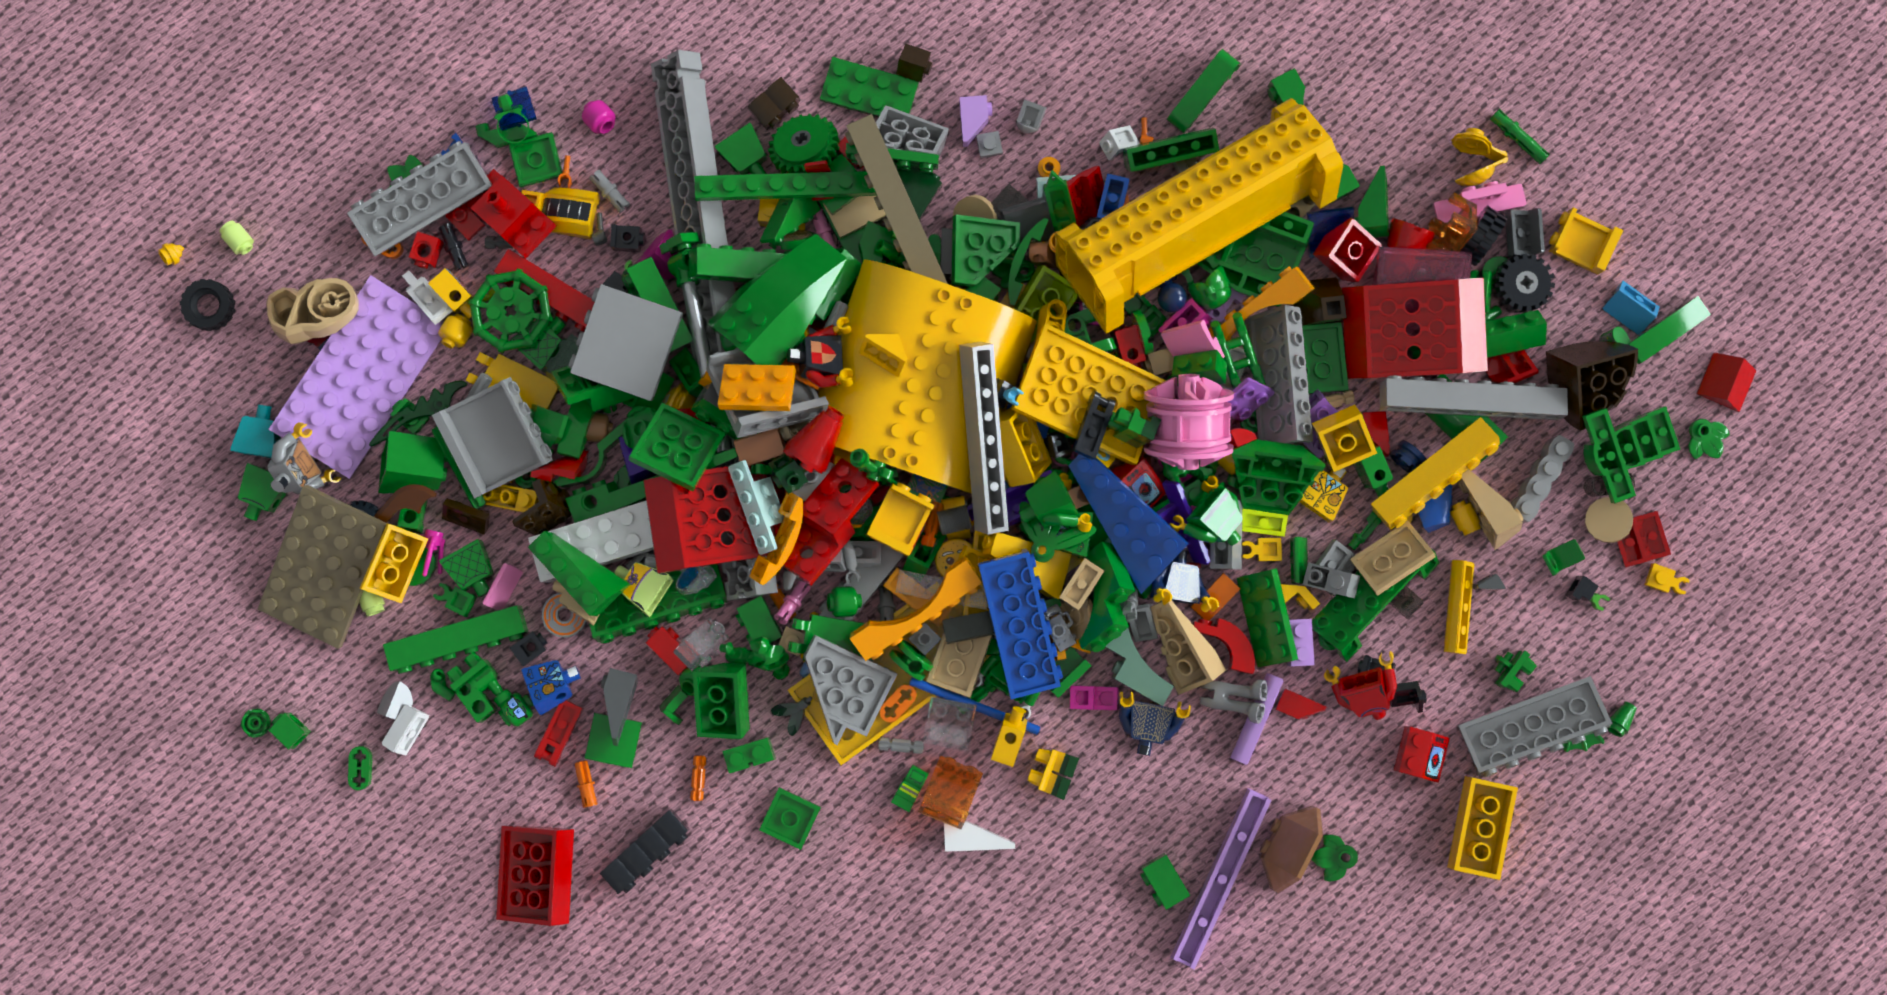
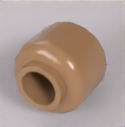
[586,412,613,443]

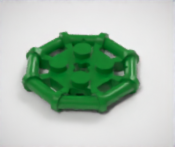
[468,268,553,353]

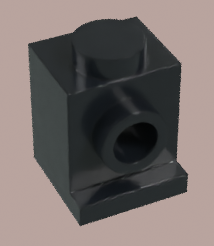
[610,224,645,252]
[510,631,548,666]

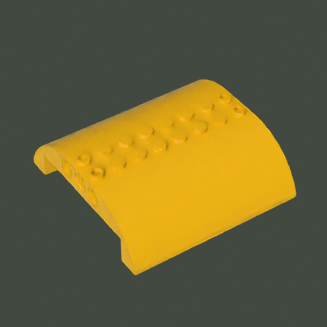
[818,259,1037,494]

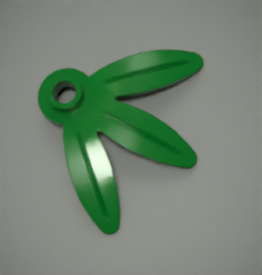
[1019,501,1096,563]

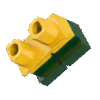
[1027,748,1079,800]

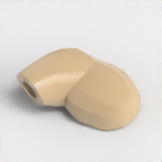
[266,278,359,344]

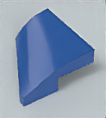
[1418,484,1453,533]

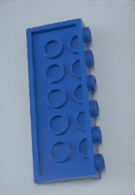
[978,548,1063,700]

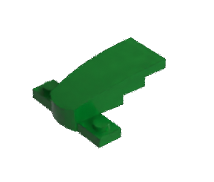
[1582,406,1680,504]

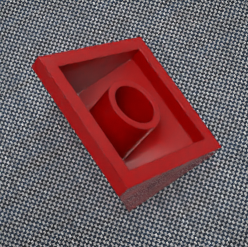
[1696,352,1756,412]

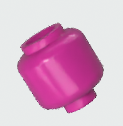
[582,100,616,134]

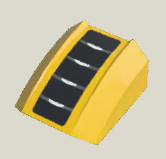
[541,187,600,240]

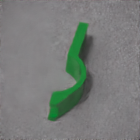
[554,419,627,488]

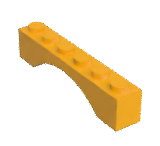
[1208,266,1315,341]
[850,556,982,661]

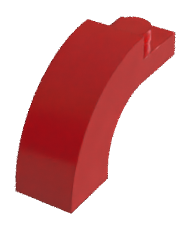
[1192,618,1255,674]

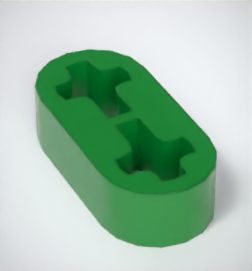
[348,746,372,790]

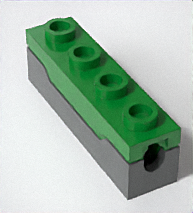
[690,383,785,461]

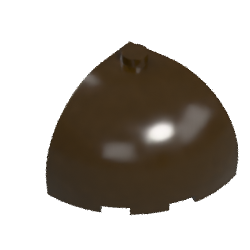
[1546,341,1638,431]

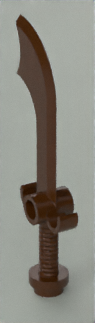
[373,484,437,523]

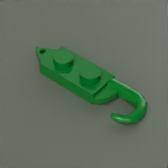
[1044,170,1076,232]

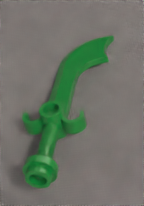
[850,449,932,503]

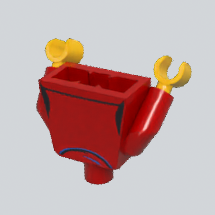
[1324,651,1397,720]

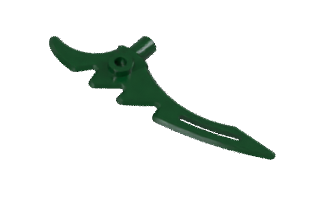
[369,381,468,447]

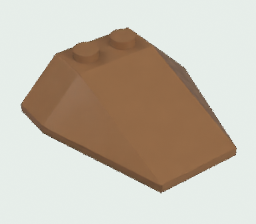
[1260,806,1323,893]

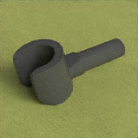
[591,213,607,246]

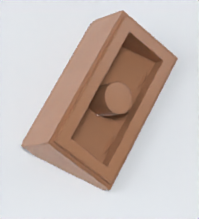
[734,428,786,466]

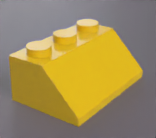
[999,408,1052,487]
[360,523,428,603]

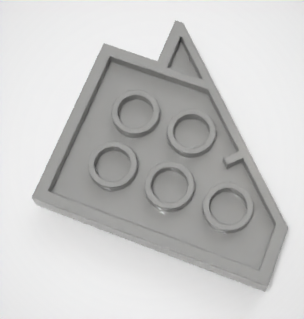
[804,634,897,745]

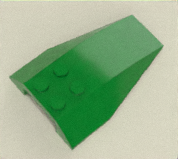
[1196,212,1314,307]
[707,234,849,365]

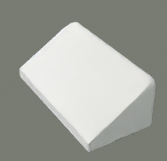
[382,704,430,756]

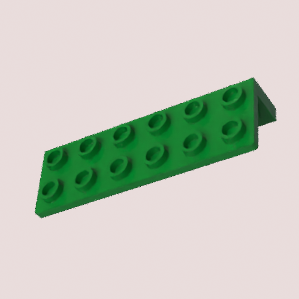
[1312,549,1439,662]

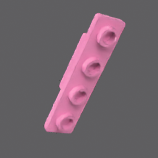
[1433,181,1527,225]

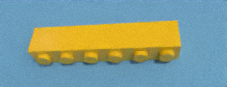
[1371,417,1500,531]

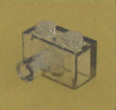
[673,618,729,671]

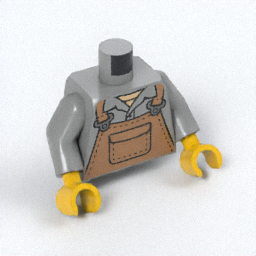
[267,422,341,494]

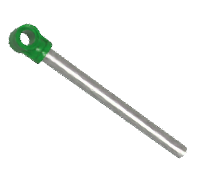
[667,249,730,453]

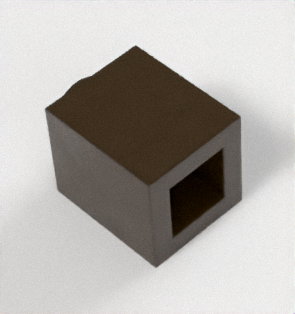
[896,44,933,83]

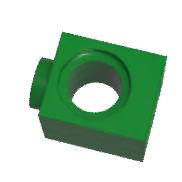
[269,713,311,749]

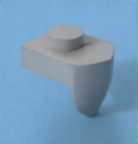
[1016,99,1047,134]

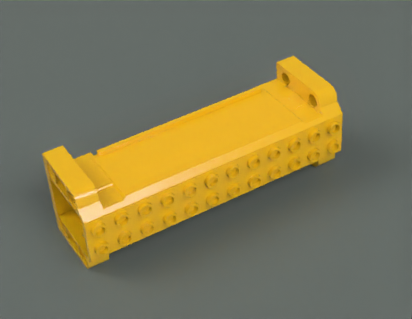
[1055,98,1343,334]

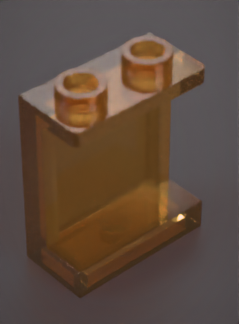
[918,756,983,829]

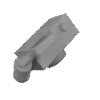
[1044,604,1077,652]

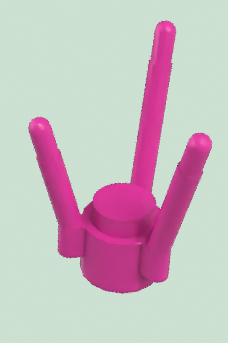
[420,529,445,577]

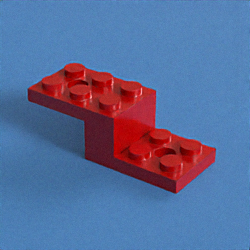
[783,457,879,586]

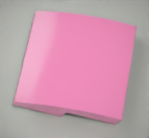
[1161,320,1225,358]

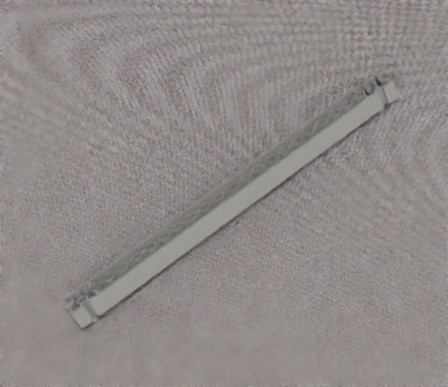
[651,50,778,601]

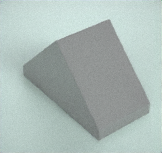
[1129,603,1158,642]

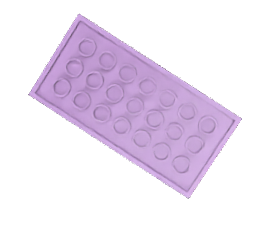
[269,275,444,479]

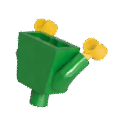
[1019,470,1092,532]

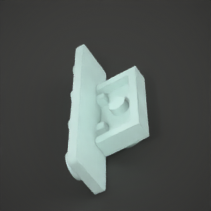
[728,460,785,555]

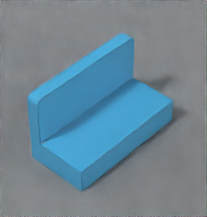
[1603,281,1660,335]

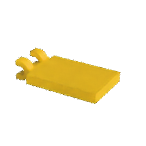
[466,352,559,409]

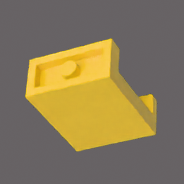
[1549,207,1623,275]
[866,482,935,557]

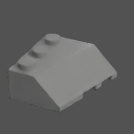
[876,105,949,157]

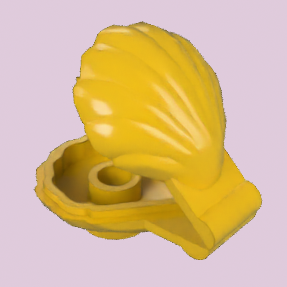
[1451,128,1508,187]

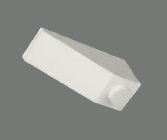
[944,817,1015,852]

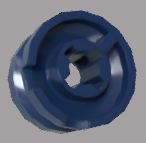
[1390,440,1427,473]

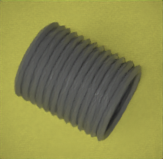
[937,505,972,536]

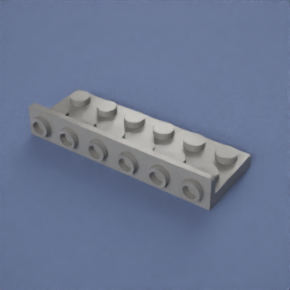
[347,141,492,256]
[1248,305,1313,444]
[1458,676,1612,777]

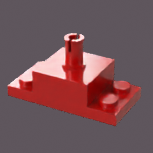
[465,169,557,259]

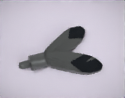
[771,696,812,736]

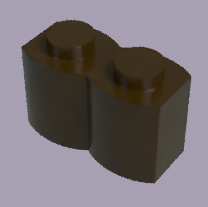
[747,77,800,130]

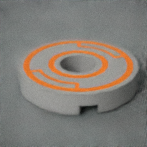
[542,593,587,638]

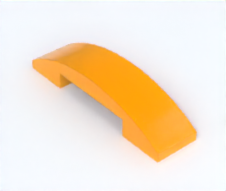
[749,492,803,585]

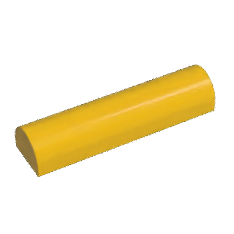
[1444,560,1474,654]

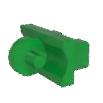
[1494,650,1537,692]

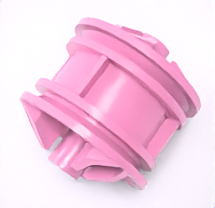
[1144,374,1234,470]

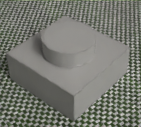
[976,131,1003,159]

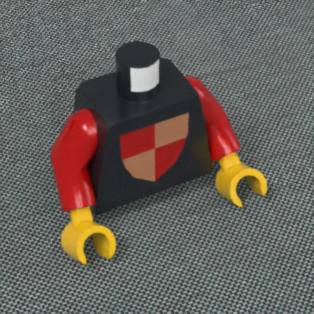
[787,316,854,388]

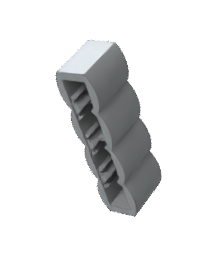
[1511,435,1574,524]

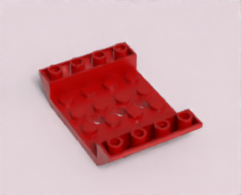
[1342,278,1488,379]
[643,462,785,574]

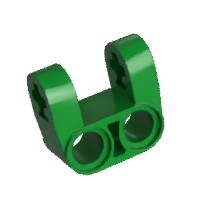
[1065,309,1117,353]

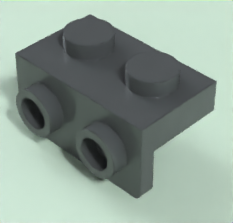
[1505,208,1545,257]

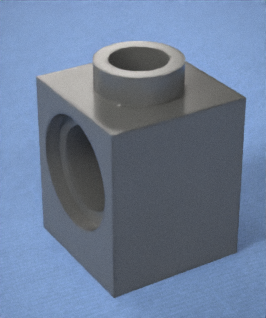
[909,623,941,655]

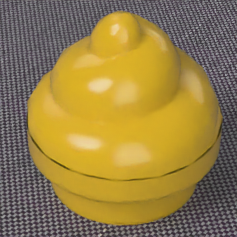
[158,243,184,266]

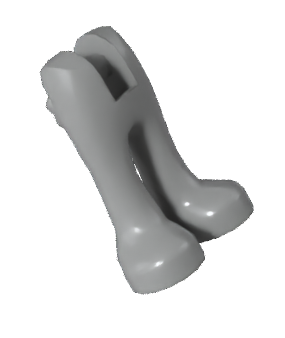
[1200,679,1267,724]

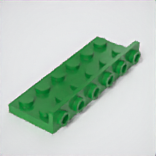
[589,564,729,644]

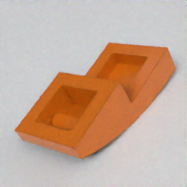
[1191,573,1240,621]

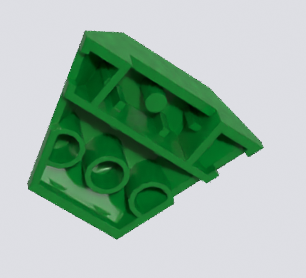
[1232,439,1325,515]

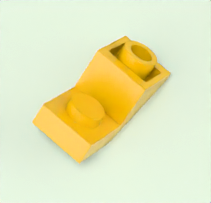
[1281,584,1320,610]

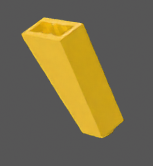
[982,532,1072,599]

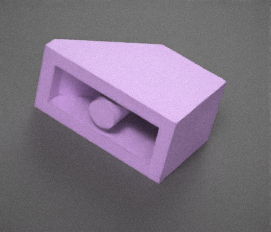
[959,95,992,147]

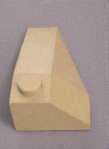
[1457,469,1524,550]
[1151,600,1226,695]

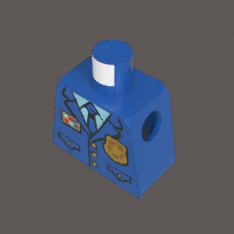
[521,660,581,715]

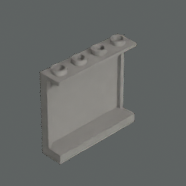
[569,284,683,401]
[706,348,829,438]
[432,377,553,499]

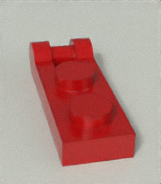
[534,700,584,767]

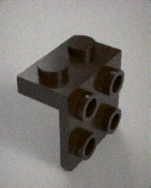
[512,478,571,535]

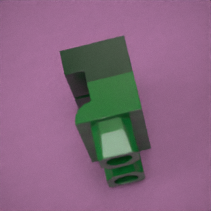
[1107,407,1161,448]

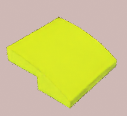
[1242,509,1288,537]

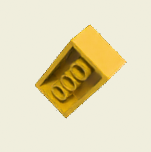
[1447,776,1518,880]

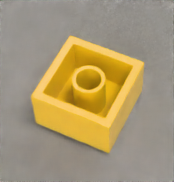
[1312,404,1377,472]

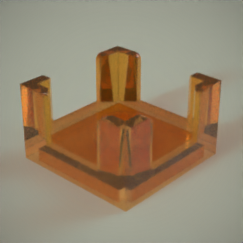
[1427,192,1477,262]

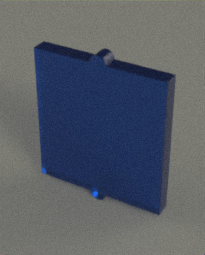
[491,86,537,131]

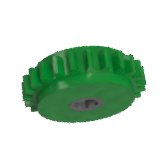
[768,114,840,174]

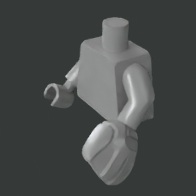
[783,540,861,591]

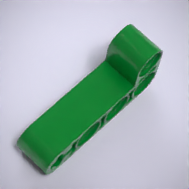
[1167,49,1241,134]

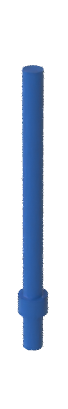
[909,677,1040,735]

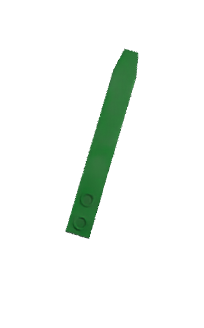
[566,448,738,523]

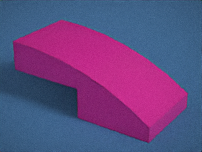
[1070,686,1119,710]

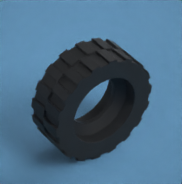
[180,279,236,331]

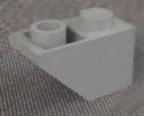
[1303,562,1360,598]

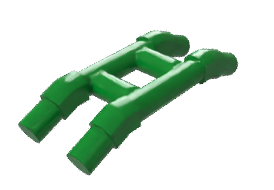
[1210,312,1267,390]

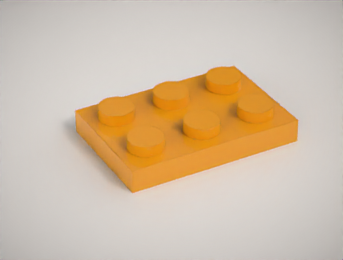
[718,364,796,411]

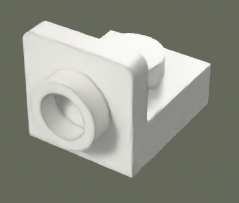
[1099,125,1140,160]

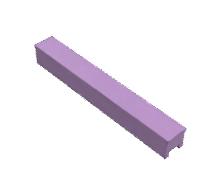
[1170,788,1271,970]

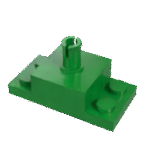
[551,366,636,413]

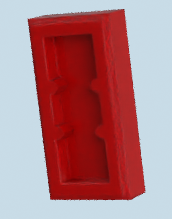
[445,204,485,241]

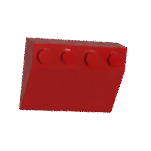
[496,826,574,926]

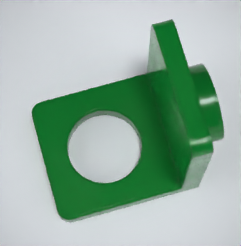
[1542,539,1585,576]

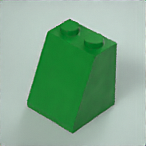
[378,431,447,494]

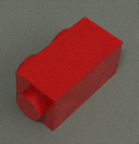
[646,626,697,676]

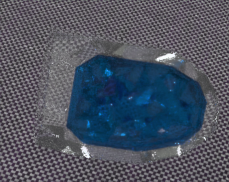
[676,565,717,595]

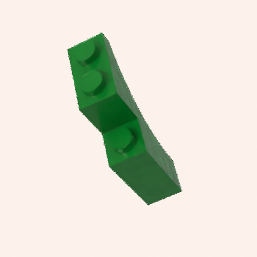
[1079,541,1136,652]

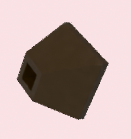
[1293,277,1347,326]

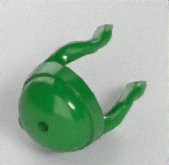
[1181,254,1232,310]

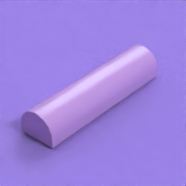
[1230,673,1283,765]

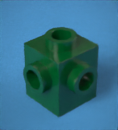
[768,453,808,494]

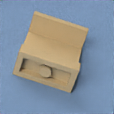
[1059,558,1104,610]

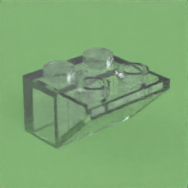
[923,697,977,751]

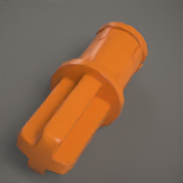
[575,760,598,808]

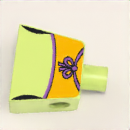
[614,562,674,617]

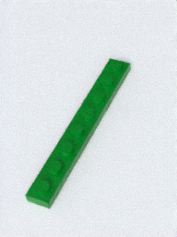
[694,171,877,201]

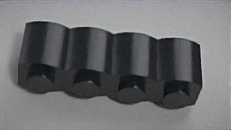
[600,809,690,894]

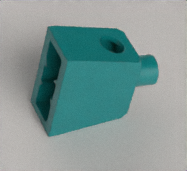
[230,405,281,458]

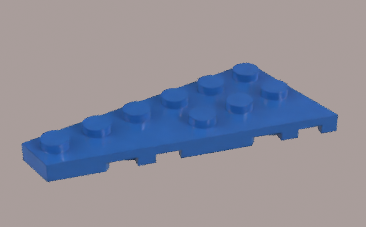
[1069,454,1189,594]

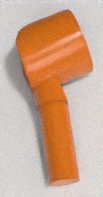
[1139,117,1154,144]
[558,155,572,188]

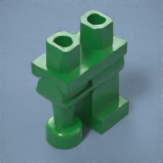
[447,652,512,723]

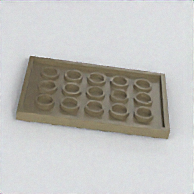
[258,485,387,649]

